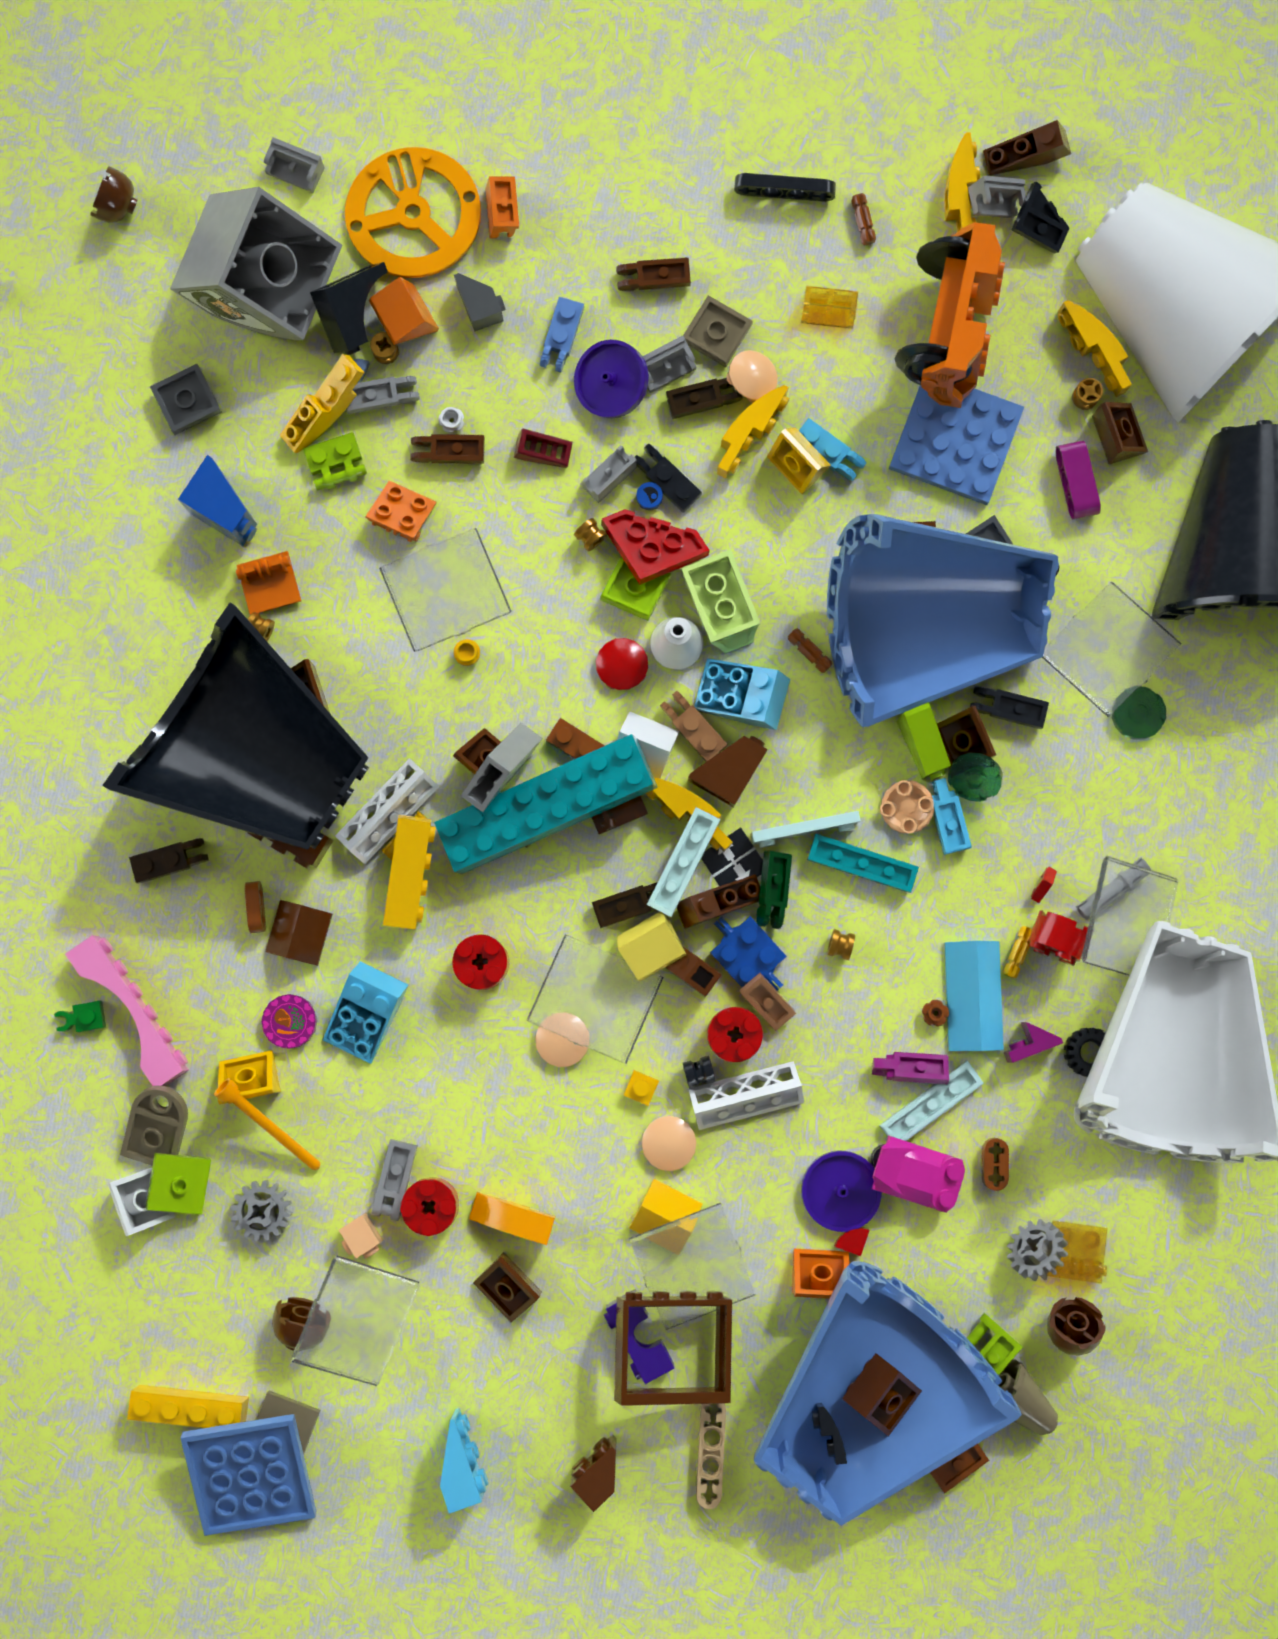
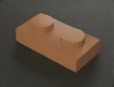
[740,973,796,1031]

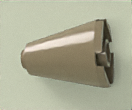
[998,1359,1058,1435]

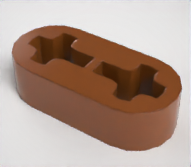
[245,881,266,933]
[982,1137,1009,1191]

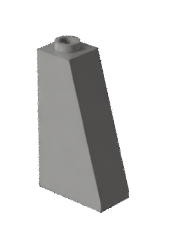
[461,723,543,812]

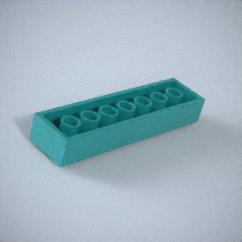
[434,734,658,874]

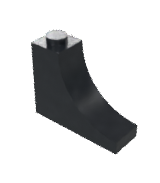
[310,262,388,355]

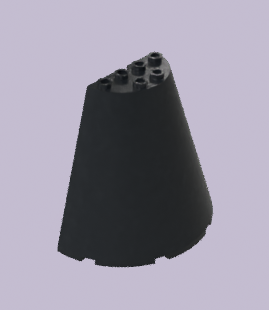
[1152,420,1278,620]
[102,602,369,850]

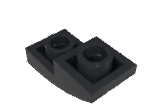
[812,1403,847,1465]

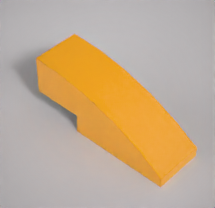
[469,1192,556,1245]

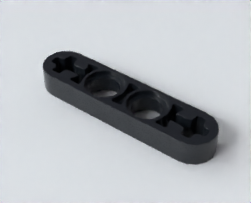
[734,173,836,202]

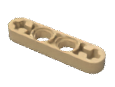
[696,1403,726,1509]

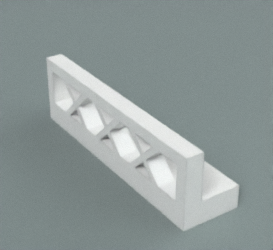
[335,758,439,864]
[688,1061,804,1130]

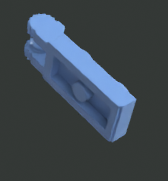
[540,297,584,372]

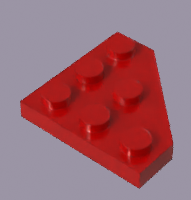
[601,509,710,585]

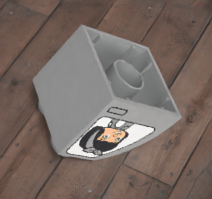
[170,187,342,340]

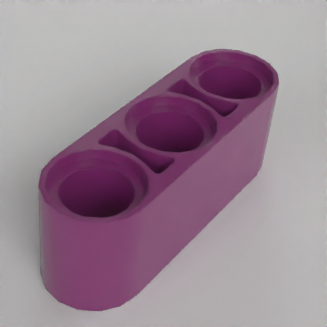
[1055,441,1101,520]

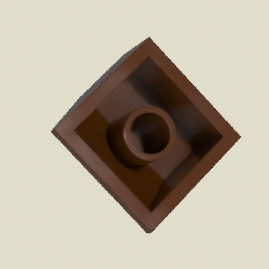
[842,1353,922,1437]

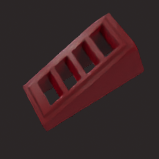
[514,428,573,468]

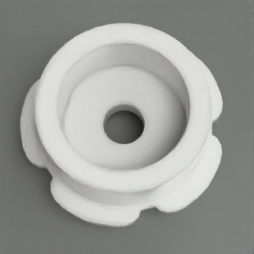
[438,407,464,433]

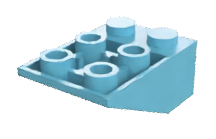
[694,658,790,730]
[323,961,408,1064]
[440,1408,489,1514]

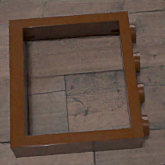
[614,1291,732,1406]

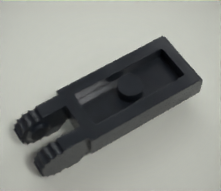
[634,443,702,513]
[970,687,1049,729]

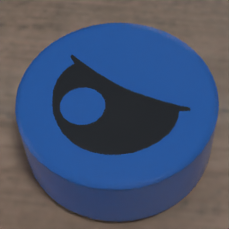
[636,482,663,510]

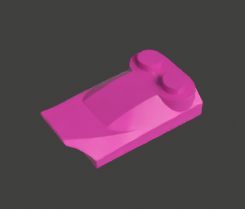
[872,1135,965,1213]

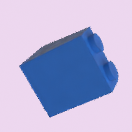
[178,455,257,546]

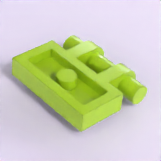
[303,432,367,491]

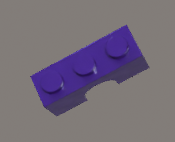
[604,1289,675,1384]

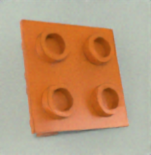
[365,481,437,542]
[236,551,302,615]

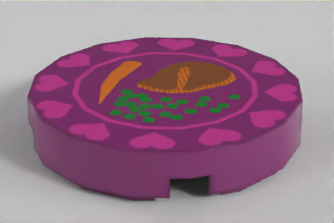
[261,994,317,1049]

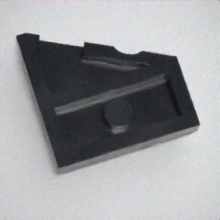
[1011,182,1070,254]

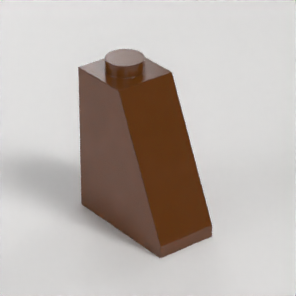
[687,736,768,808]

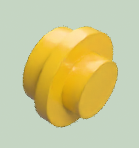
[453,639,480,666]

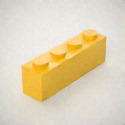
[383,815,436,930]
[127,1385,249,1428]

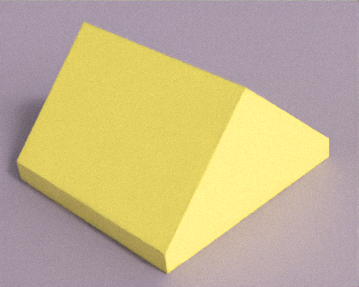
[617,912,686,982]

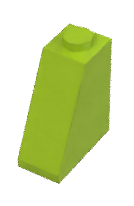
[897,702,951,781]

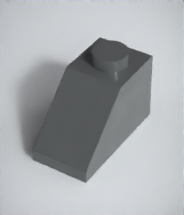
[454,273,506,332]

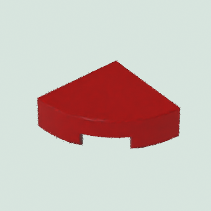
[1031,867,1057,903]
[834,1227,870,1256]

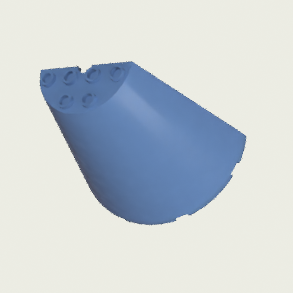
[827,514,1059,727]
[754,1261,1022,1526]

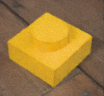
[624,1070,659,1106]

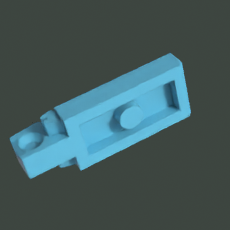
[932,778,972,855]

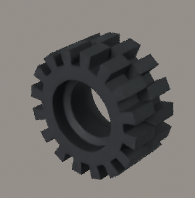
[1064,1028,1106,1077]

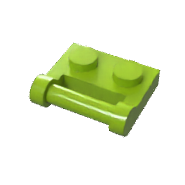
[967,1313,1023,1376]

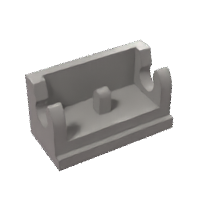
[263,137,325,193]
[968,176,1026,218]
[643,336,696,393]
[580,445,637,503]

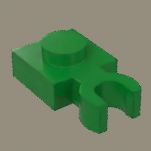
[54,1001,106,1032]

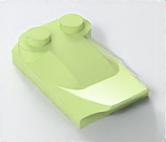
[681,549,760,653]

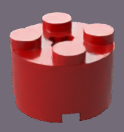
[1028,910,1092,966]
[452,934,509,990]
[707,1007,763,1062]
[400,1177,459,1236]

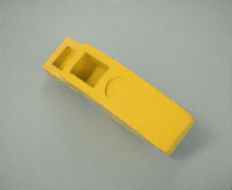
[944,132,980,233]
[1058,300,1132,397]
[280,354,365,453]
[717,385,790,479]
[645,778,733,852]

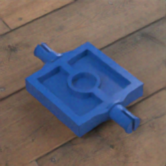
[710,916,787,991]

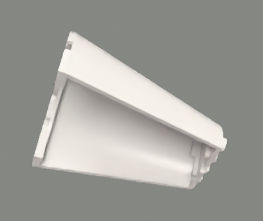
[1075,183,1278,423]
[1074,921,1278,1163]

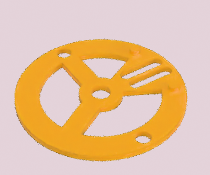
[345,147,481,278]

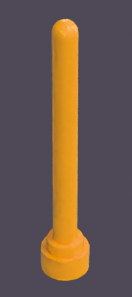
[214,1078,320,1170]

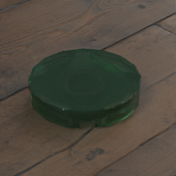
[1112,686,1166,740]
[948,753,1003,802]

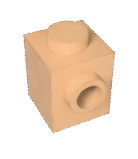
[339,1213,383,1259]

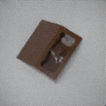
[570,1435,617,1512]

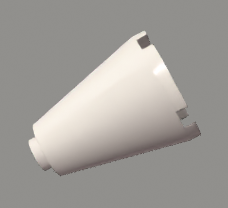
[650,617,703,670]

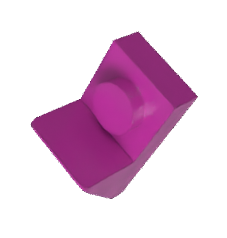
[1003,1022,1063,1063]

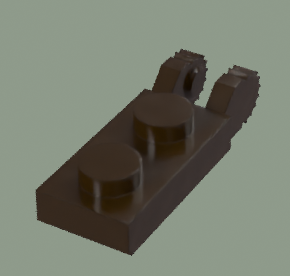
[666,378,743,419]
[129,838,209,884]
[592,882,658,929]

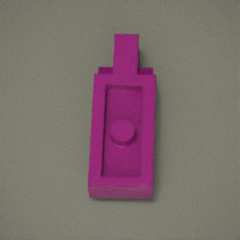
[872,1052,949,1085]

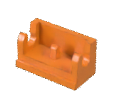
[485,176,519,239]

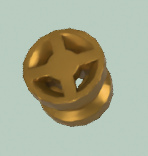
[370,332,399,364]
[1072,378,1103,410]
[574,518,607,551]
[248,612,275,641]
[827,929,855,960]

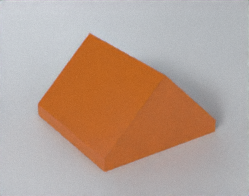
[369,277,439,345]
[792,1248,849,1299]

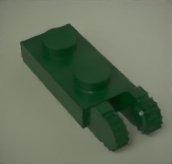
[756,850,792,929]

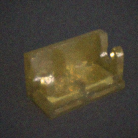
[801,286,859,329]

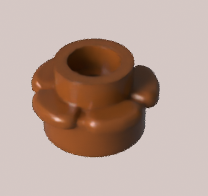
[922,1000,949,1027]

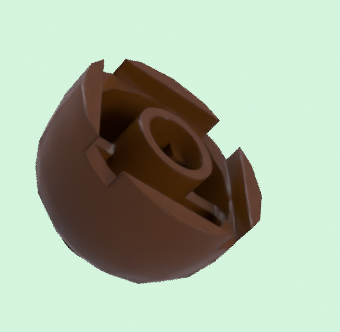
[90,166,138,223]
[272,1297,330,1351]
[1047,1297,1106,1356]

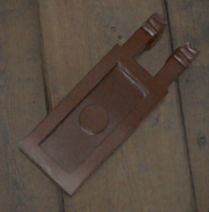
[616,257,691,291]
[410,434,485,464]

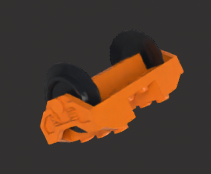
[894,222,1005,408]

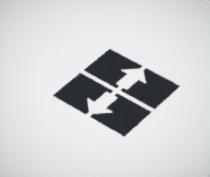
[701,827,763,886]

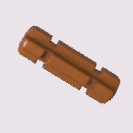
[851,193,876,245]
[788,628,833,673]

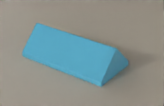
[944,941,1004,1051]

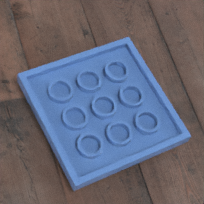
[889,385,1024,505]
[180,1414,317,1536]

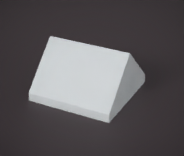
[617,712,679,779]
[107,1167,175,1236]

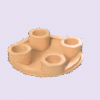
[727,350,778,403]
[880,780,934,834]
[535,1013,589,1067]
[642,1116,696,1171]

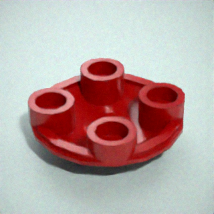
[596,638,649,690]

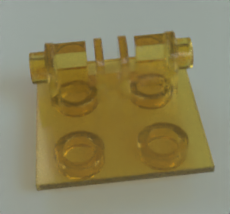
[1047,1220,1108,1284]

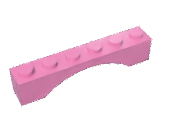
[65,935,189,1086]

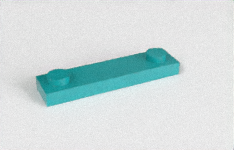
[807,834,919,893]

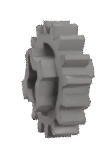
[230,1180,292,1241]
[1007,1219,1068,1281]

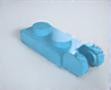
[799,418,866,481]

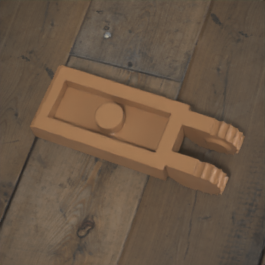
[660,691,728,762]

